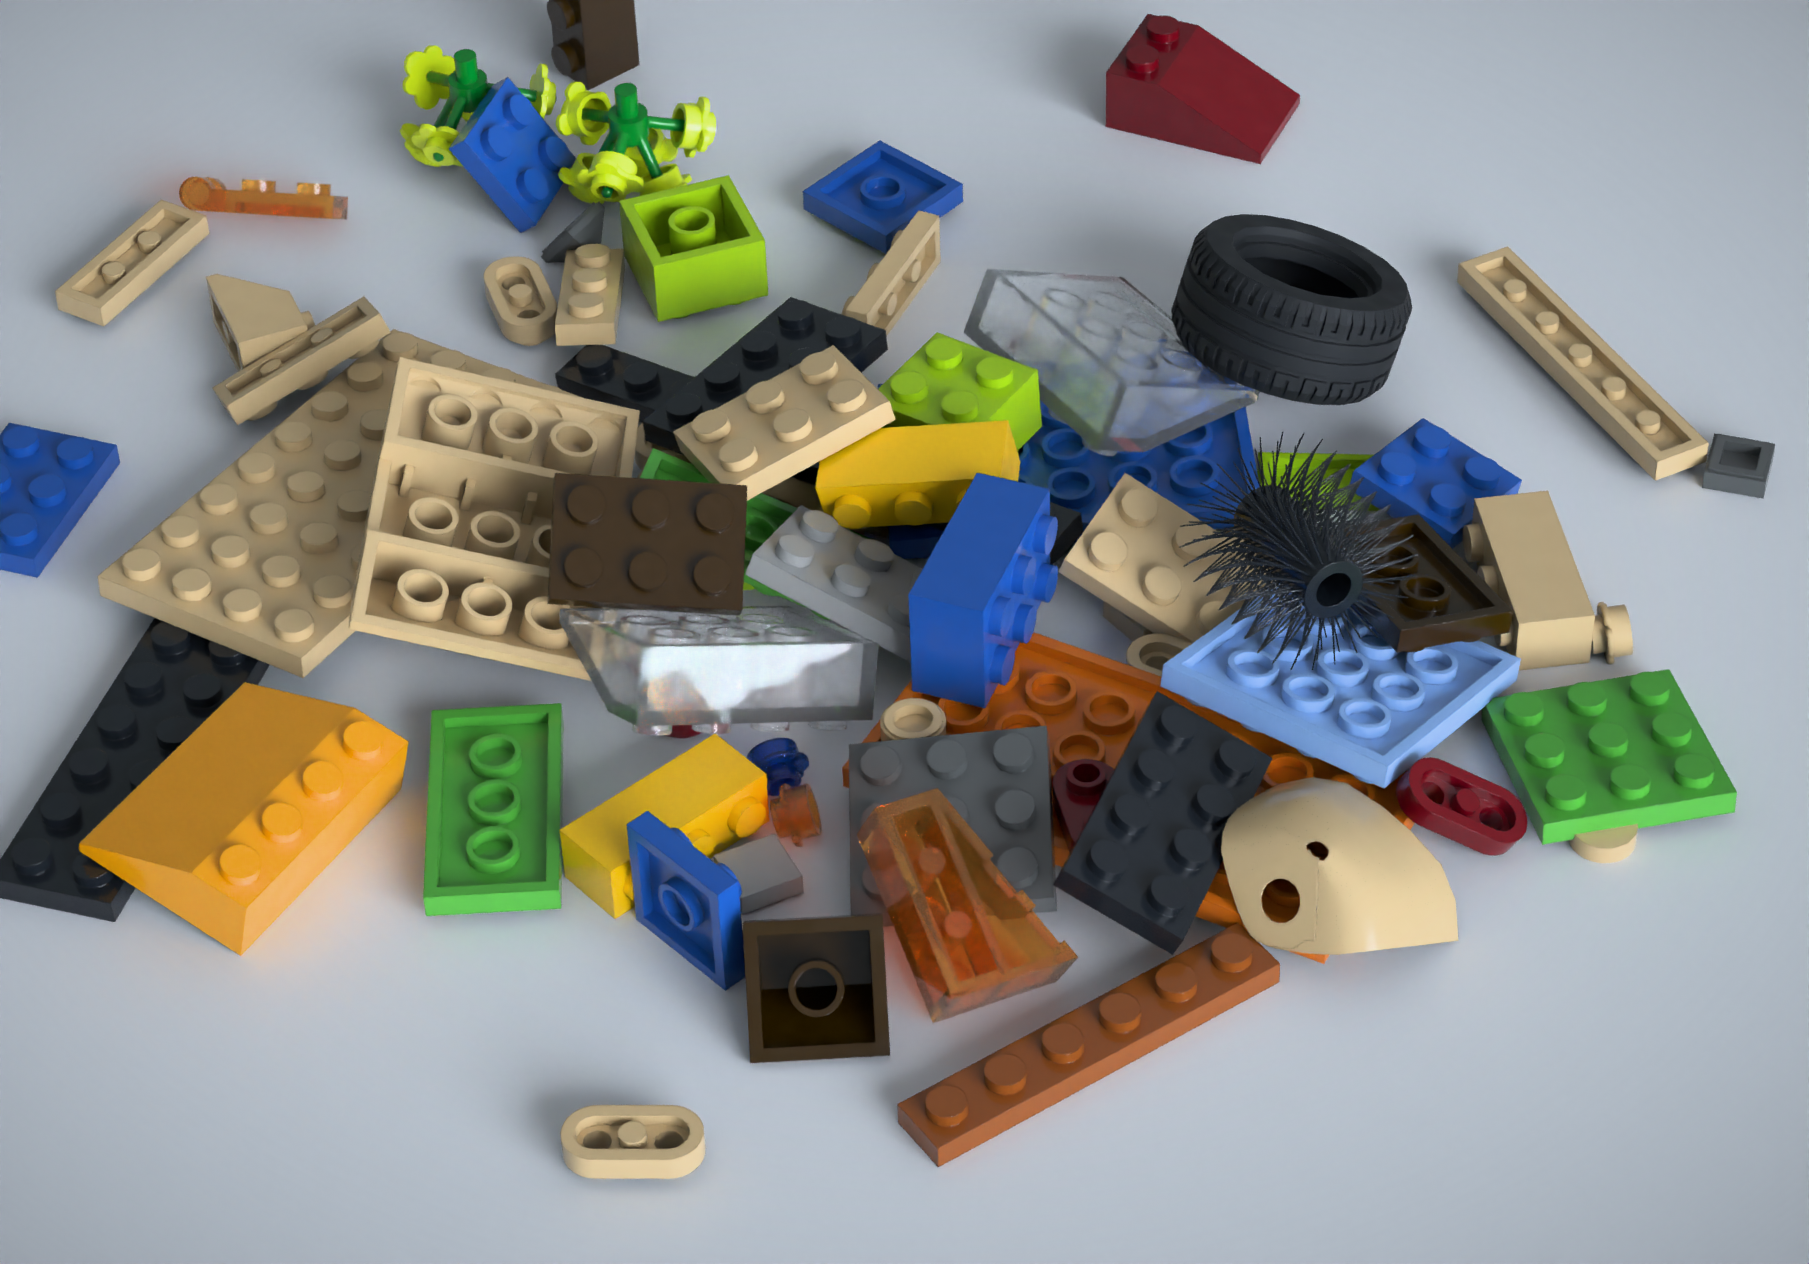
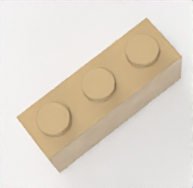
[1463,491,1595,671]

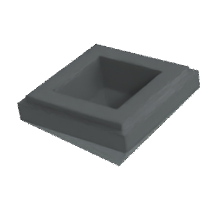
[541,201,605,263]

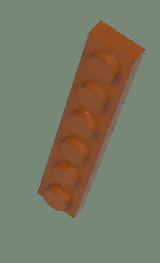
[897,923,1280,1167]

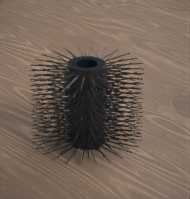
[1179,432,1418,670]

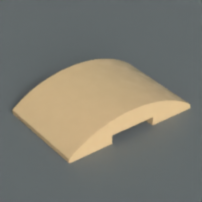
[349,357,640,684]

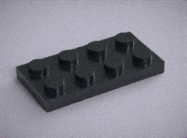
[642,297,888,455]
[1053,691,1272,955]

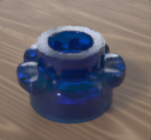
[747,738,809,796]

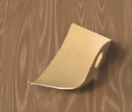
[1221,777,1458,955]

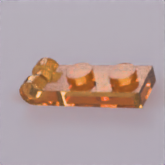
[179,176,348,219]

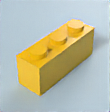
[815,420,1021,529]
[559,734,770,919]

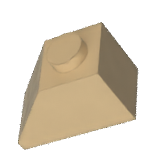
[206,274,315,372]

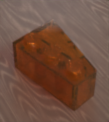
[857,788,1078,1023]

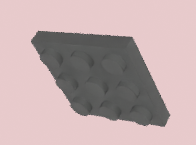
[849,726,1057,927]

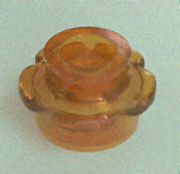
[770,783,822,847]

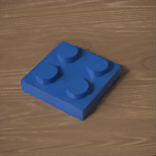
[449,77,576,233]
[803,140,963,254]
[1349,418,1522,549]
[626,811,745,991]

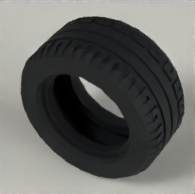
[1171,214,1412,405]

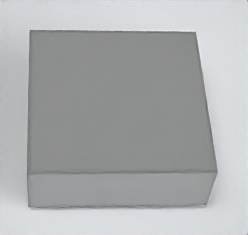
[714,833,804,915]

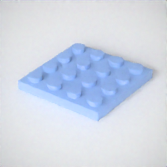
[1160,583,1521,788]

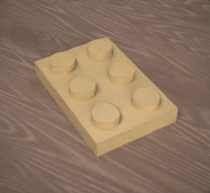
[673,345,896,501]
[1058,473,1276,643]

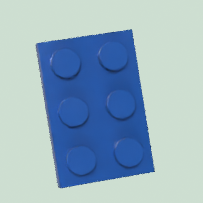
[0,423,120,578]

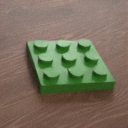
[1481,669,1737,845]

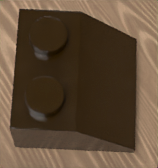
[547,0,640,90]
[743,913,890,1063]

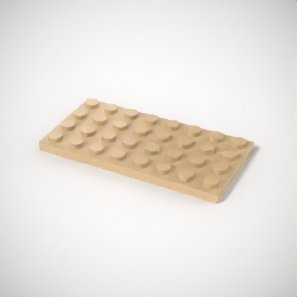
[97,329,583,678]

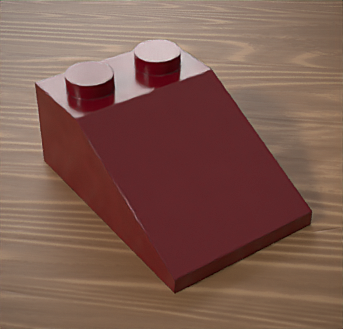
[1106,14,1300,164]

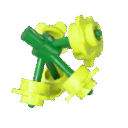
[556,82,716,204]

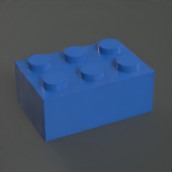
[908,473,1058,708]

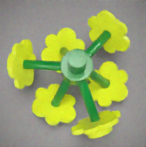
[400,45,557,167]

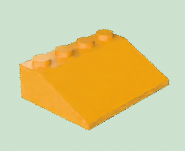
[79,682,409,956]

